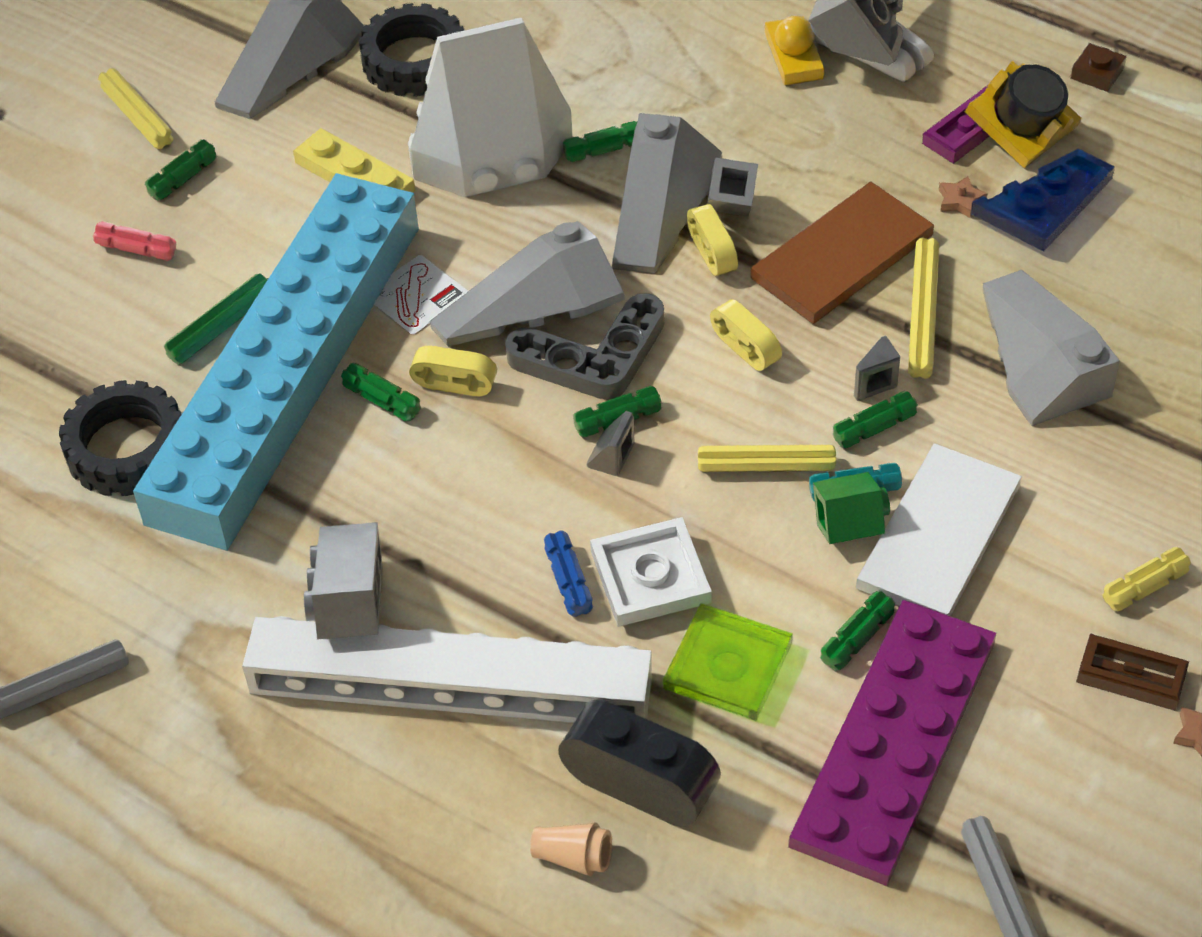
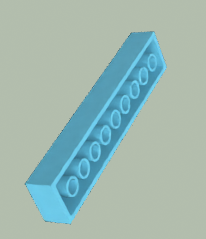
[133,173,419,551]

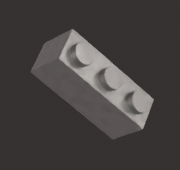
[304,522,383,640]

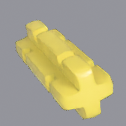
[1102,547,1191,611]

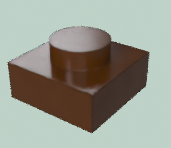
[1070,43,1127,92]

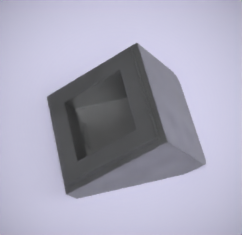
[854,336,901,401]
[587,411,635,476]

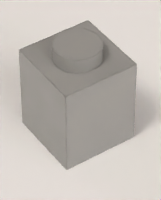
[707,157,758,216]

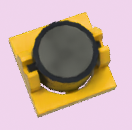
[965,61,1082,168]

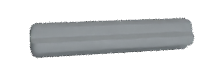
[0,639,129,719]
[961,816,1039,937]

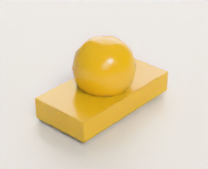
[765,16,824,85]

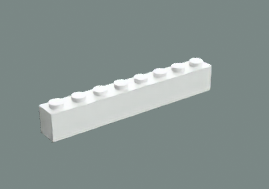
[242,616,652,723]

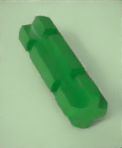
[563,121,637,162]
[145,139,217,201]
[341,363,421,421]
[573,386,662,437]
[832,391,918,449]
[820,591,895,671]

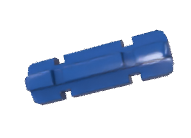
[544,530,593,617]

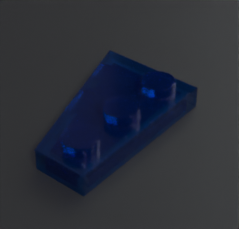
[971,148,1115,252]

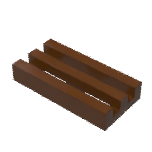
[1076,633,1190,711]

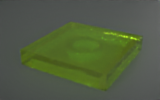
[663,603,793,721]

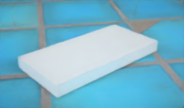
[856,443,1022,616]

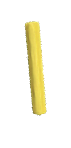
[908,237,939,379]

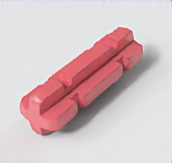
[93,222,177,261]

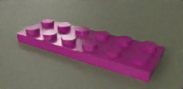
[788,600,997,886]

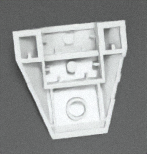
[408,18,573,197]

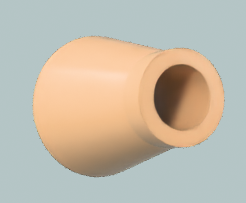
[530,823,612,876]

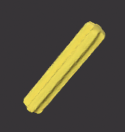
[98,68,173,149]
[698,445,836,472]

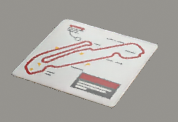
[374,255,468,335]

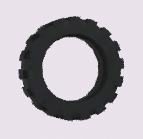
[359,3,464,97]
[59,380,182,496]

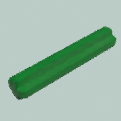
[164,273,268,364]

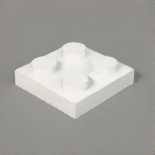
[590,517,712,627]

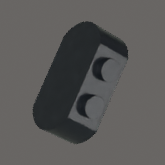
[558,700,721,826]

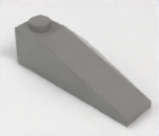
[215,0,364,119]
[808,0,903,65]
[612,113,722,273]
[430,221,625,346]
[982,270,1120,426]

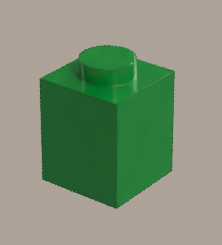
[813,472,890,544]

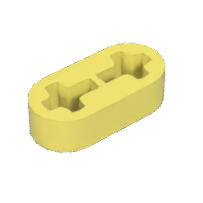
[687,204,738,276]
[710,299,782,371]
[409,346,498,396]

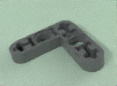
[505,293,664,400]

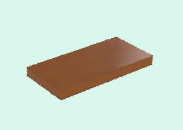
[751,181,934,324]

